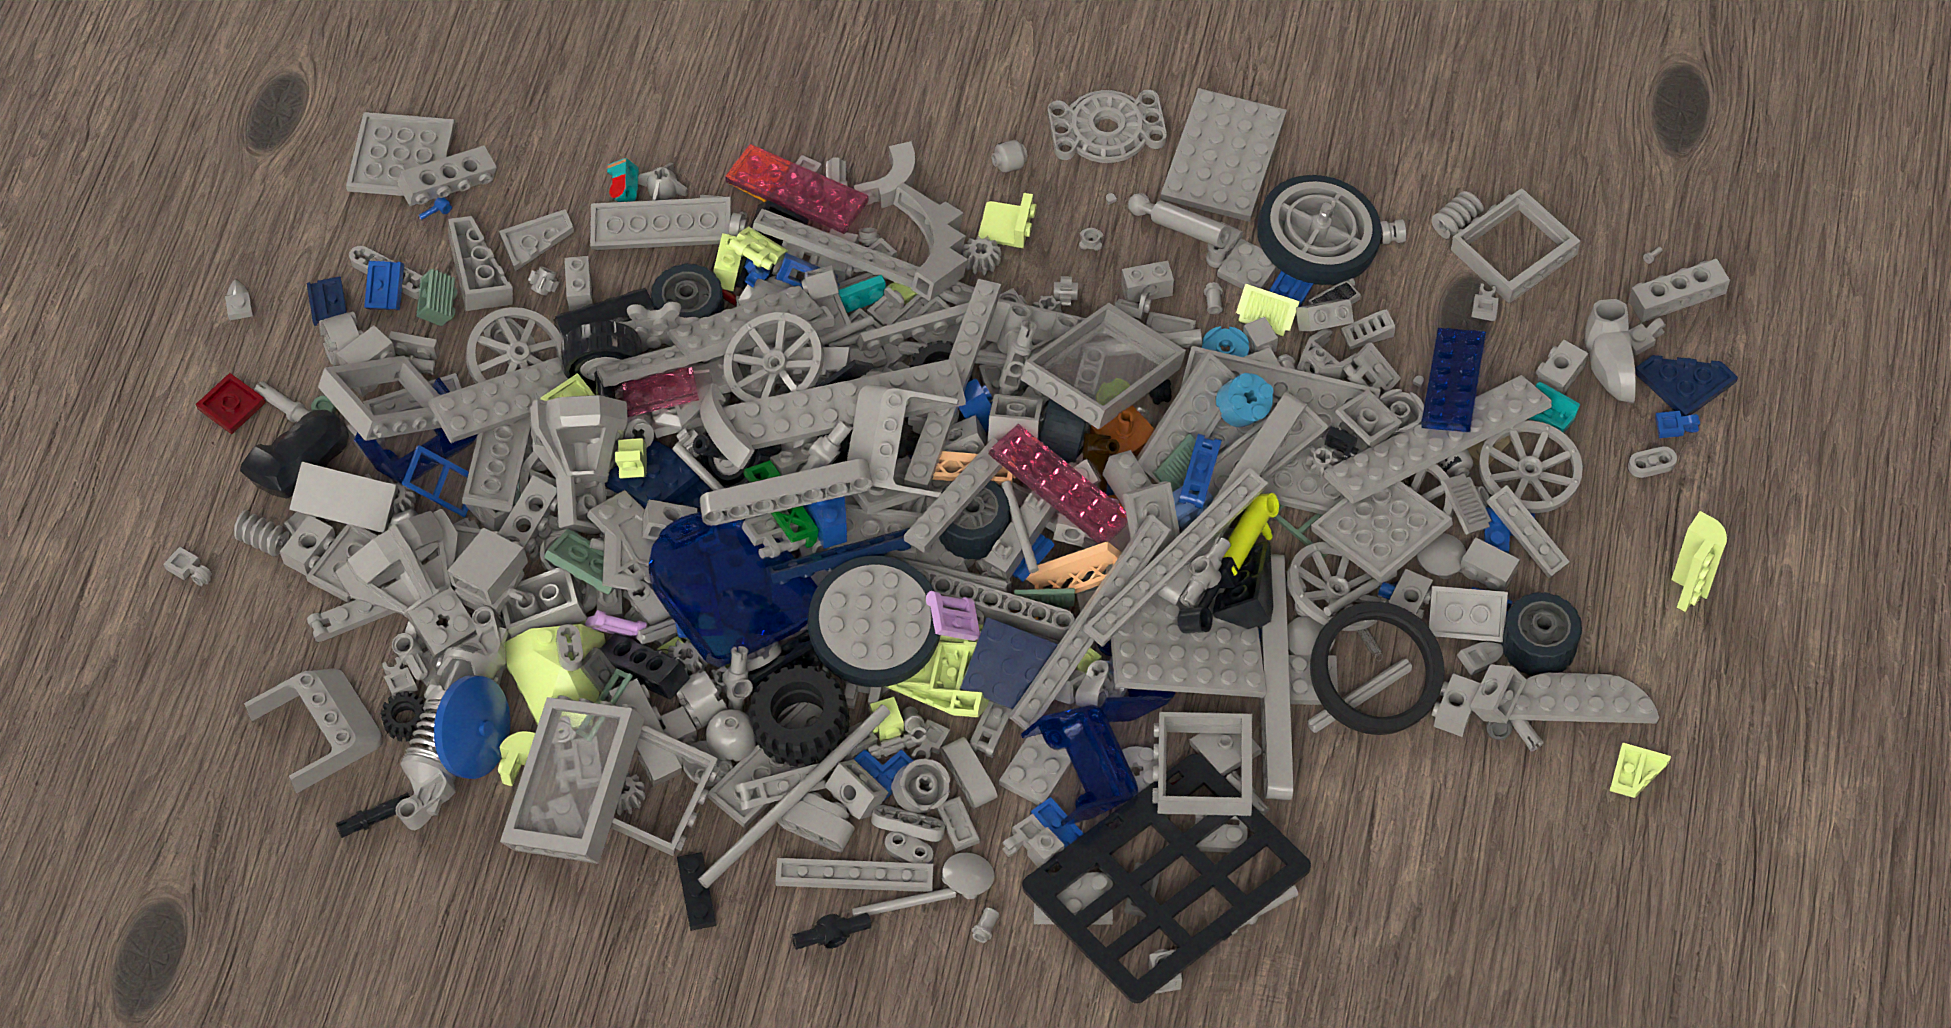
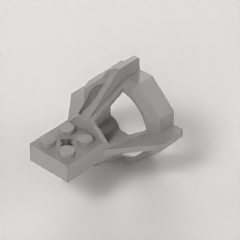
[530,395,628,535]
[336,509,477,658]

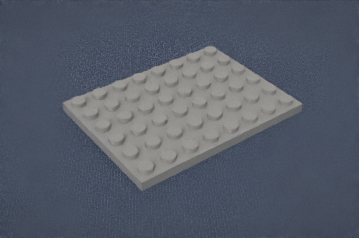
[1180,346,1381,515]
[1099,518,1266,698]

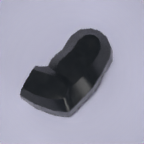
[240,410,349,499]

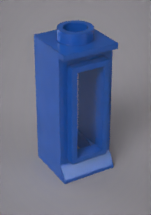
[776,252,840,289]

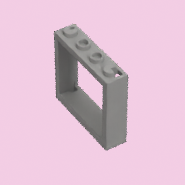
[1451,188,1581,304]
[318,355,442,441]
[1153,712,1252,816]
[588,725,720,856]

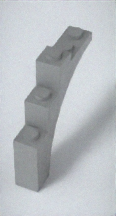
[893,183,968,301]

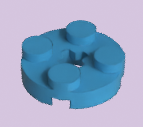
[1202,326,1249,357]

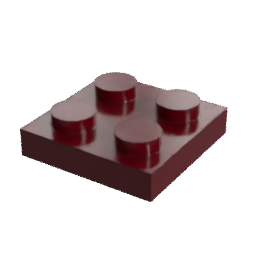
[196,373,266,435]

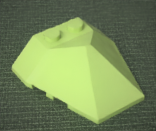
[504,624,606,731]
[887,624,989,717]

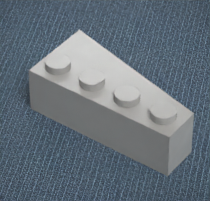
[448,216,513,311]
[750,345,851,387]
[608,678,683,787]

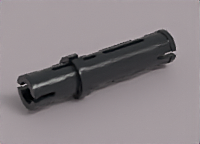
[335,792,410,838]

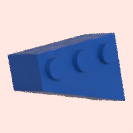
[803,496,847,549]

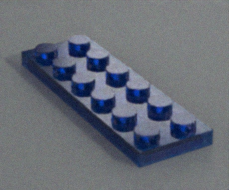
[1421,328,1486,432]

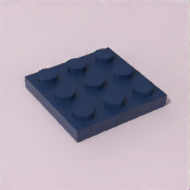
[605,439,705,509]
[959,617,1058,710]

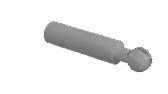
[1128,193,1231,248]

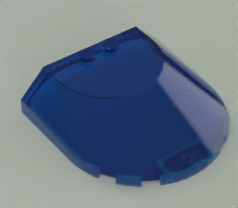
[648,512,818,668]

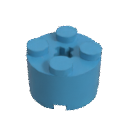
[1216,373,1274,427]

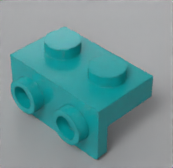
[838,275,886,313]
[1529,382,1580,433]

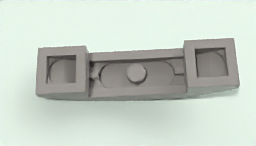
[700,384,754,469]

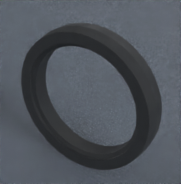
[1310,602,1444,735]

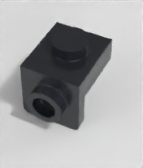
[1325,426,1359,461]

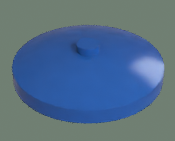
[434,675,510,779]

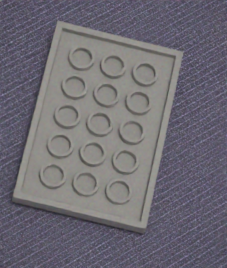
[1160,88,1287,222]

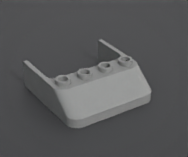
[847,385,959,497]
[244,668,382,794]

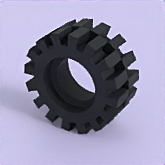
[381,692,427,742]

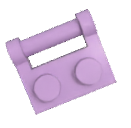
[926,591,980,641]
[585,610,646,639]

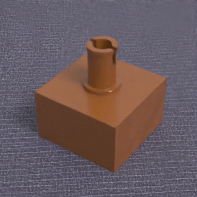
[1090,405,1155,458]

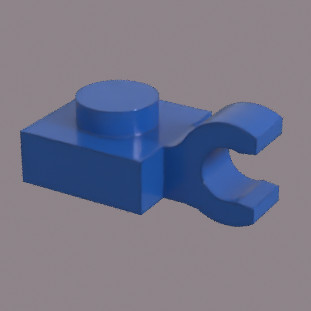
[745,258,770,288]
[1655,411,1700,438]

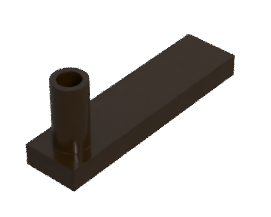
[1079,433,1120,528]

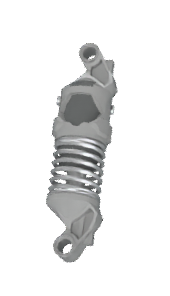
[396,606,509,830]

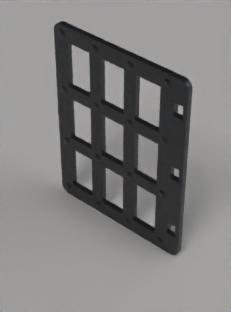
[1022,754,1311,1004]

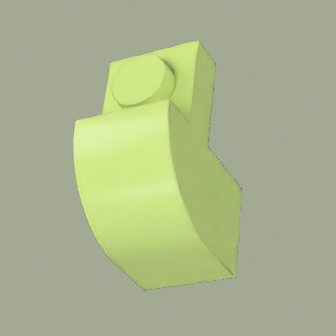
[615,438,647,479]
[498,731,535,786]

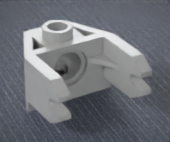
[1296,328,1358,380]

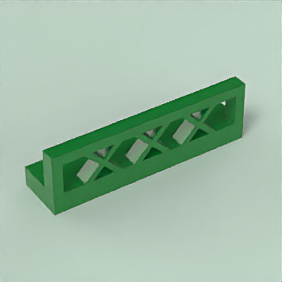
[744,460,819,548]

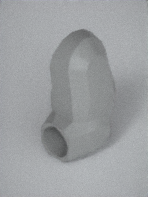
[1584,299,1635,404]

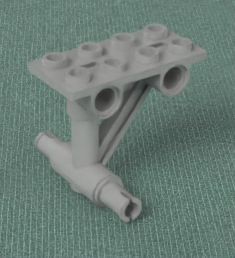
[985,299,1086,396]

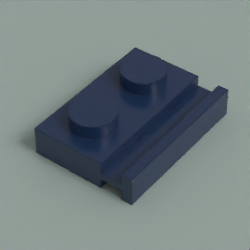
[307,276,347,326]

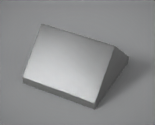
[1335,390,1402,448]

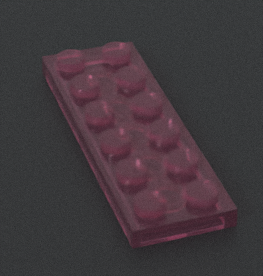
[725,144,869,234]
[988,424,1128,544]

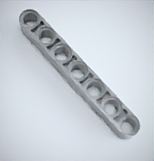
[700,459,872,526]

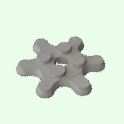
[618,302,700,352]

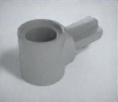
[392,633,429,680]

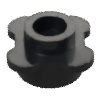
[1149,379,1172,405]

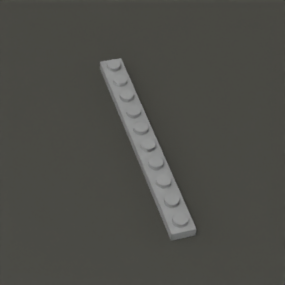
[752,209,975,305]
[904,279,1002,490]
[596,306,835,387]
[1083,467,1268,647]
[1008,515,1171,732]

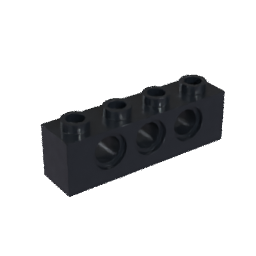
[748,630,822,695]
[600,633,690,700]

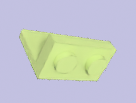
[978,193,1037,248]

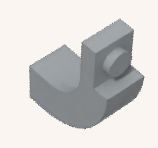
[853,141,916,208]

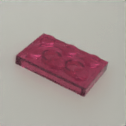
[622,367,699,417]

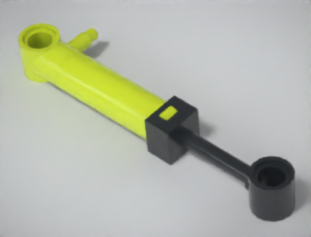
[1177,493,1279,634]

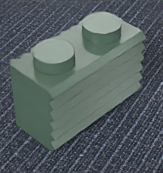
[416,269,457,326]

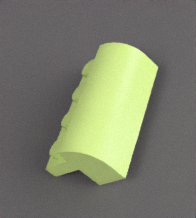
[1671,511,1727,612]

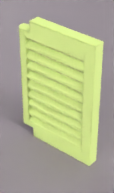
[1236,284,1300,336]

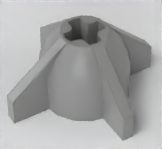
[638,163,688,201]

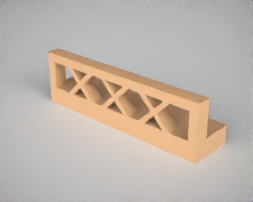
[932,451,1017,485]
[1026,541,1122,594]

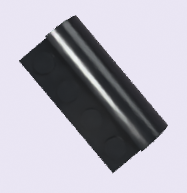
[553,288,654,340]

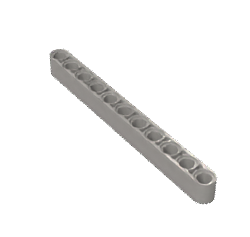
[1157,392,1307,605]
[812,541,1075,641]
[1259,554,1293,800]

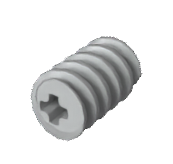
[1432,191,1484,239]
[624,407,654,448]
[234,510,289,557]

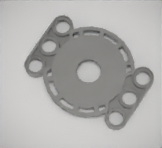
[1048,89,1167,163]

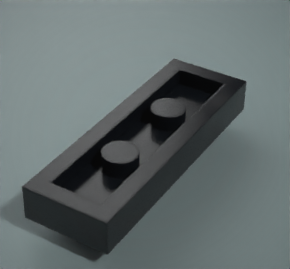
[677,852,716,931]

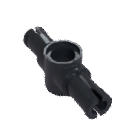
[792,913,871,950]

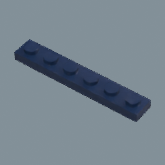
[766,528,912,584]

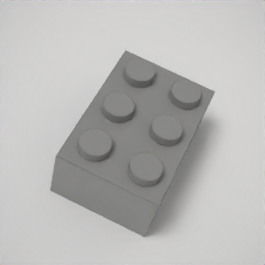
[502,567,587,638]

